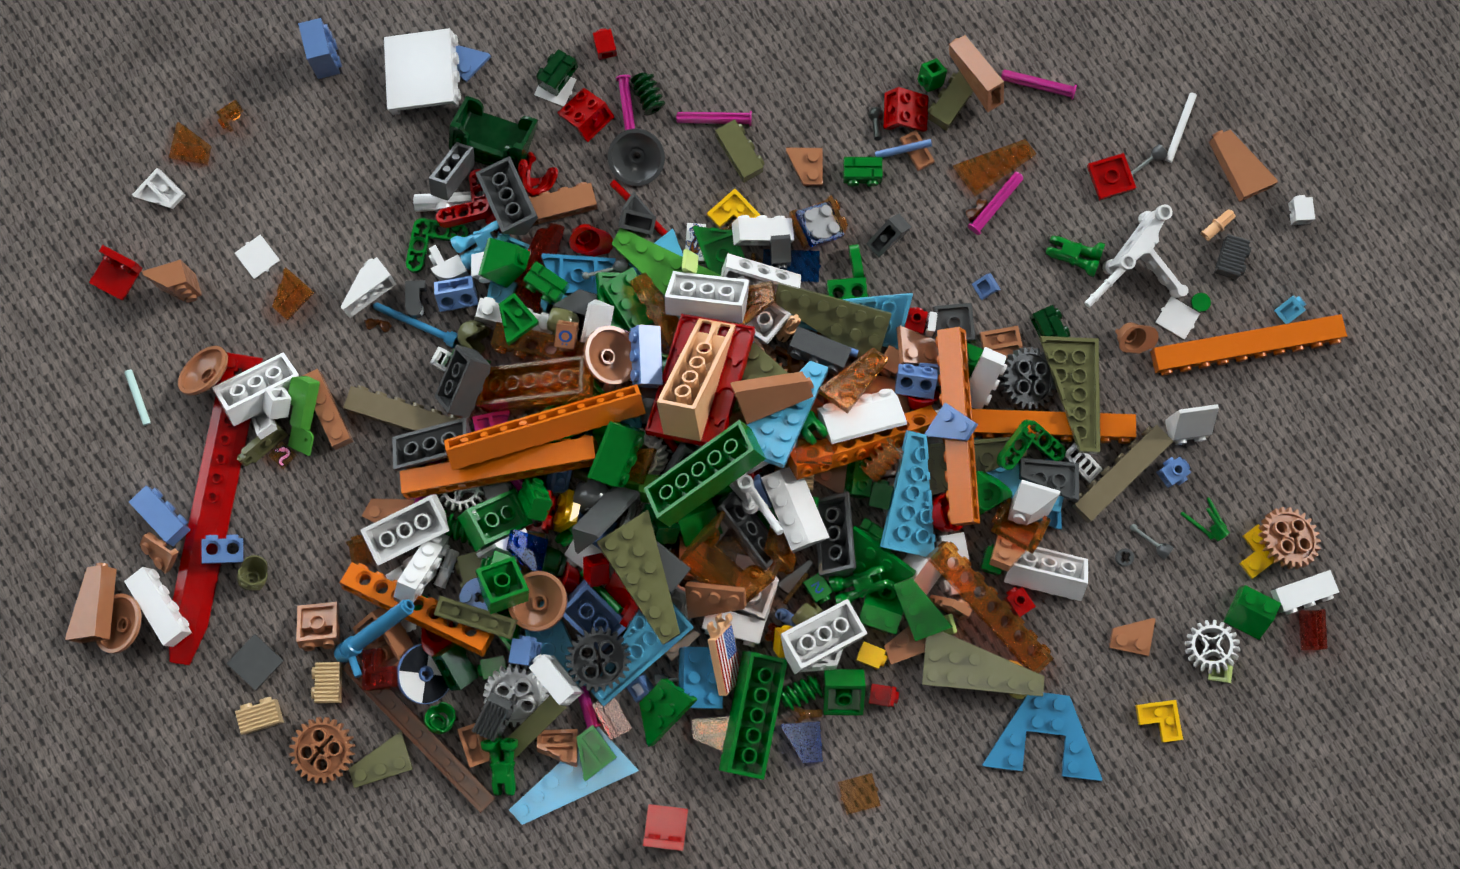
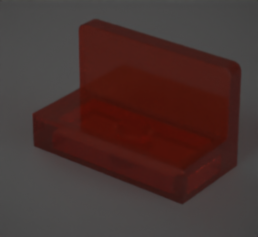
[1299,609,1328,650]
[592,697,632,741]

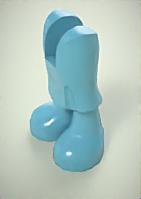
[450,220,510,270]

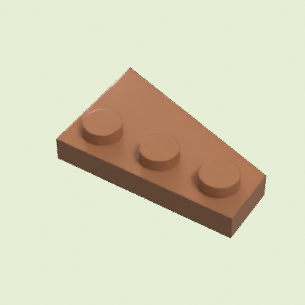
[896,325,939,366]
[989,522,1038,572]
[883,626,926,665]

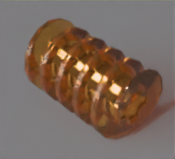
[861,437,903,481]

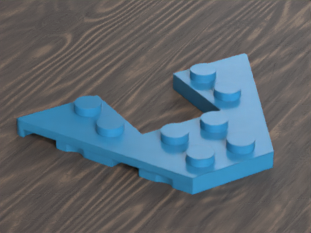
[982,693,1102,781]

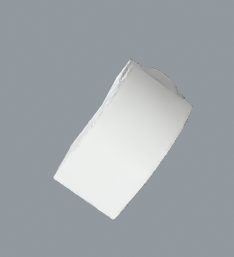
[429,245,469,281]

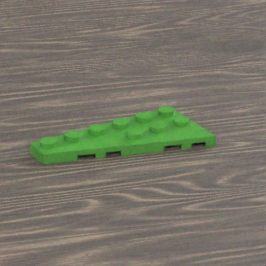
[612,228,721,297]

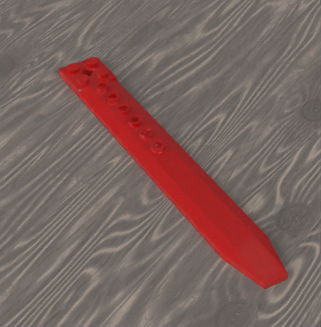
[169,352,263,665]

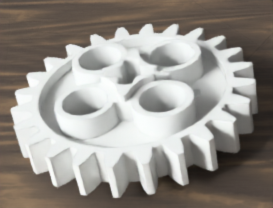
[483,664,549,727]

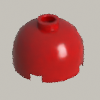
[932,493,963,532]

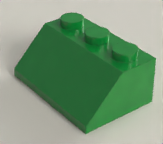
[587,421,646,487]

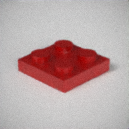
[1087,153,1137,201]

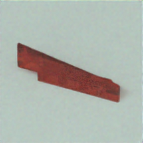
[514,223,565,313]

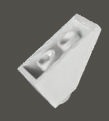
[341,257,396,318]
[1165,404,1219,445]

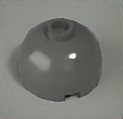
[573,480,609,515]

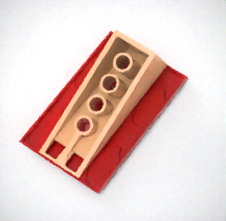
[645,313,756,446]

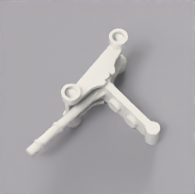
[1084,204,1188,308]
[700,442,797,535]

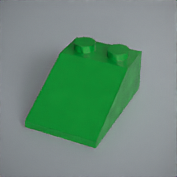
[457,488,533,552]

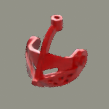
[518,152,558,197]

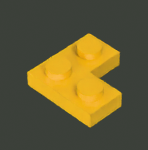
[707,189,761,228]
[553,489,580,533]
[1239,524,1274,579]
[1135,700,1183,742]

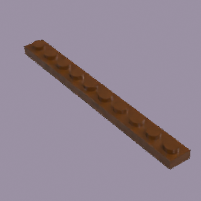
[342,655,496,813]

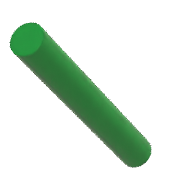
[580,570,624,614]

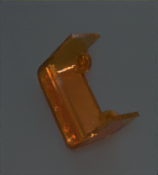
[680,511,781,603]

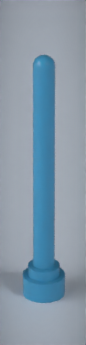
[373,302,458,348]

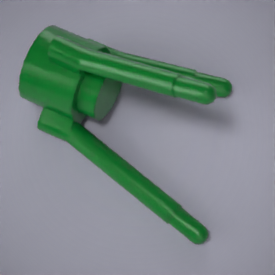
[1181,497,1230,542]

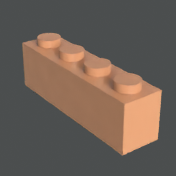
[529,182,598,226]
[303,369,354,450]

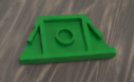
[692,225,745,275]
[853,526,916,584]
[639,678,697,747]

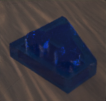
[506,529,548,572]
[781,721,823,763]

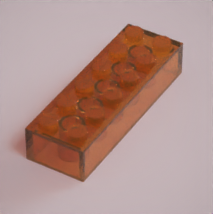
[476,355,594,413]

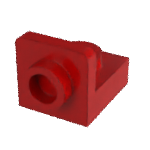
[868,684,899,707]

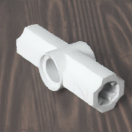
[413,191,472,212]

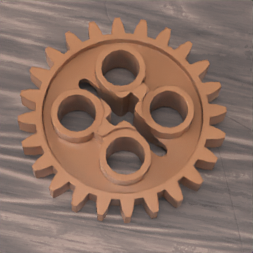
[1258,507,1321,570]
[289,717,355,783]

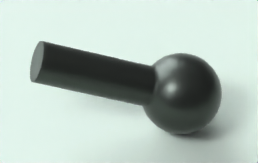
[868,107,883,141]

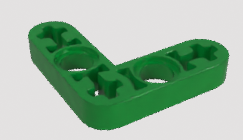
[406,218,469,273]
[997,419,1066,470]

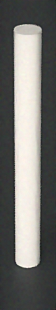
[1165,93,1197,163]

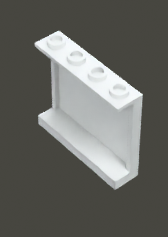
[384,28,461,115]

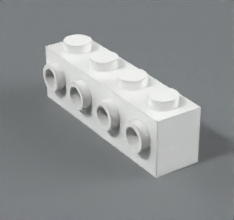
[474,297,553,341]
[394,534,450,603]
[124,567,192,647]

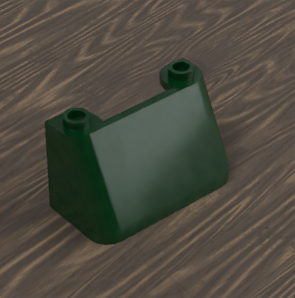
[449,96,538,173]

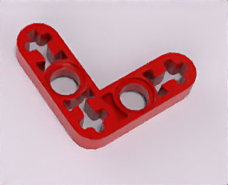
[436,169,492,228]

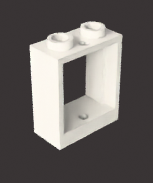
[529,654,584,705]

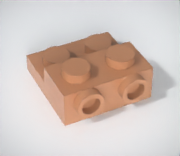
[296,602,340,651]

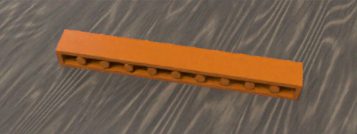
[1150,314,1347,376]
[935,327,980,526]
[444,384,646,470]
[972,409,1136,444]
[400,435,598,500]

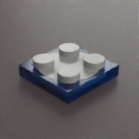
[795,201,845,247]

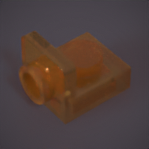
[216,100,243,132]
[346,535,373,565]

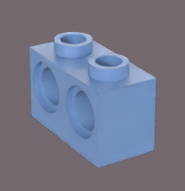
[434,275,478,312]
[895,364,937,399]
[201,535,243,564]
[508,635,542,666]

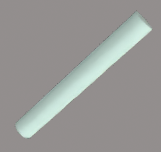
[124,369,151,426]

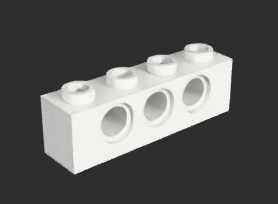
[721,253,801,297]

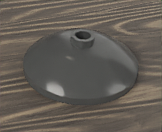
[608,128,665,186]

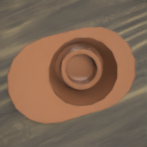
[1115,322,1159,354]

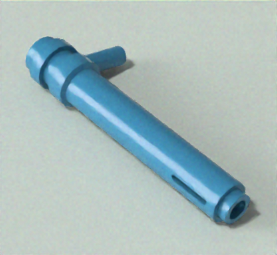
[334,600,415,678]

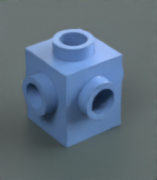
[1156,457,1191,488]

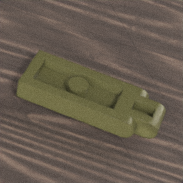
[237,421,288,466]

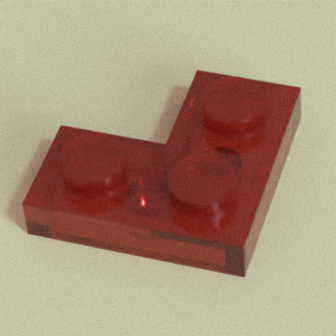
[362,648,397,691]

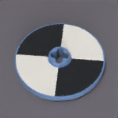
[396,644,449,704]

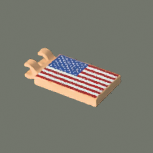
[707,613,740,696]

